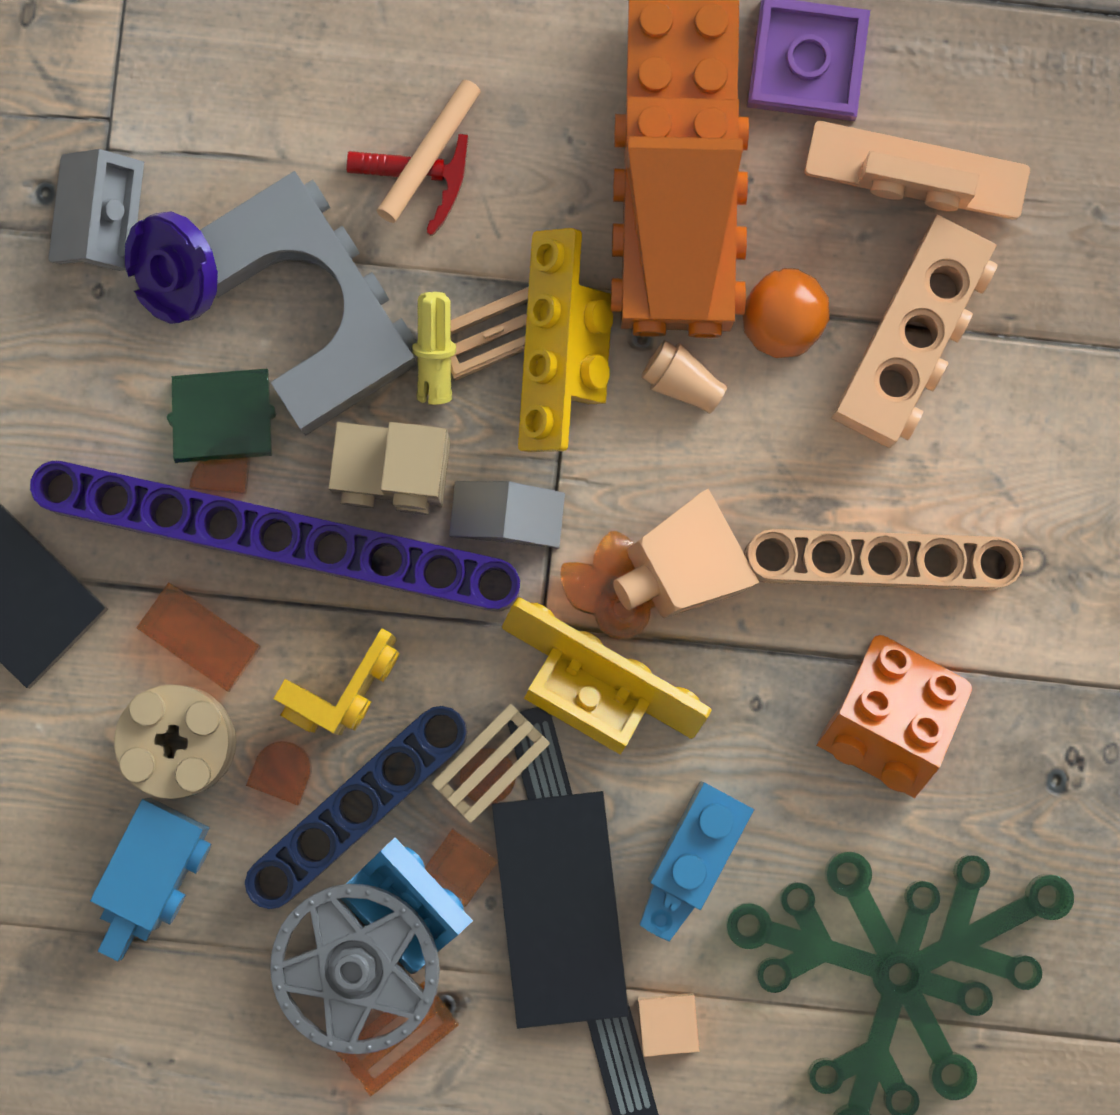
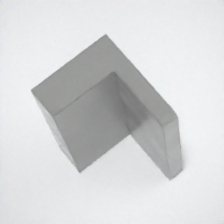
[49,149,144,271]

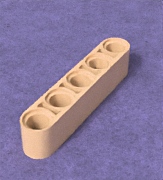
[744,529,1023,591]

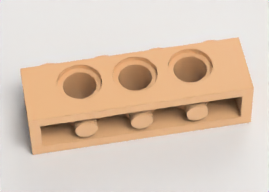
[831,214,998,448]

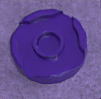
[125,211,218,324]

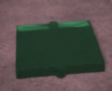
[167,369,276,463]

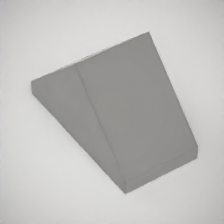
[449,481,565,548]

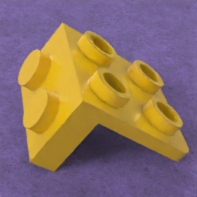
[273,628,400,735]

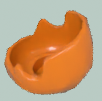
[743,268,830,358]

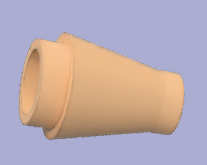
[641,340,727,414]

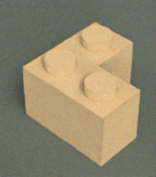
[328,422,450,515]

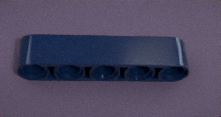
[245,706,468,909]

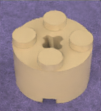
[114,685,236,799]

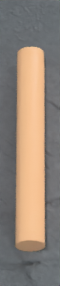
[377,80,481,223]

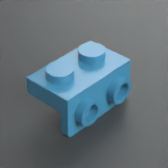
[340,837,473,974]

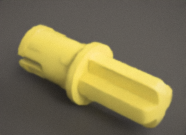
[412,291,456,405]

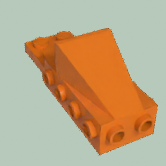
[611,0,749,338]

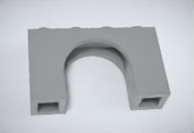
[200,171,417,436]

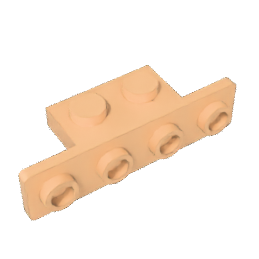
[805,121,1030,220]

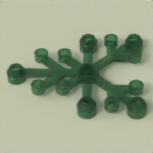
[726,851,1074,1115]

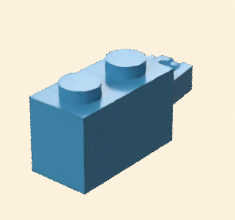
[639,781,755,942]
[90,798,212,962]

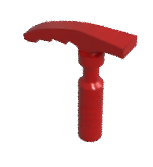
[346,134,469,236]

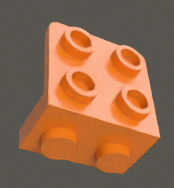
[816,635,972,798]

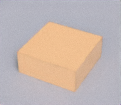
[638,993,700,1057]

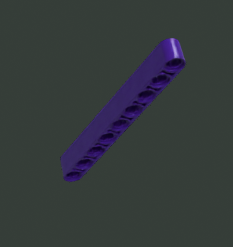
[30,461,520,611]

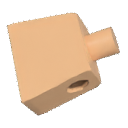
[613,488,759,618]

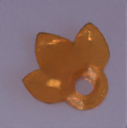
[560,531,655,640]

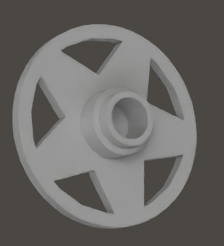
[270,884,440,1054]

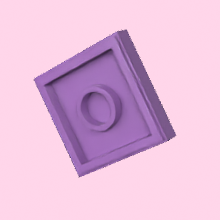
[747,0,870,122]

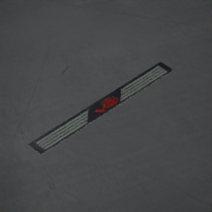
[508,707,659,1115]

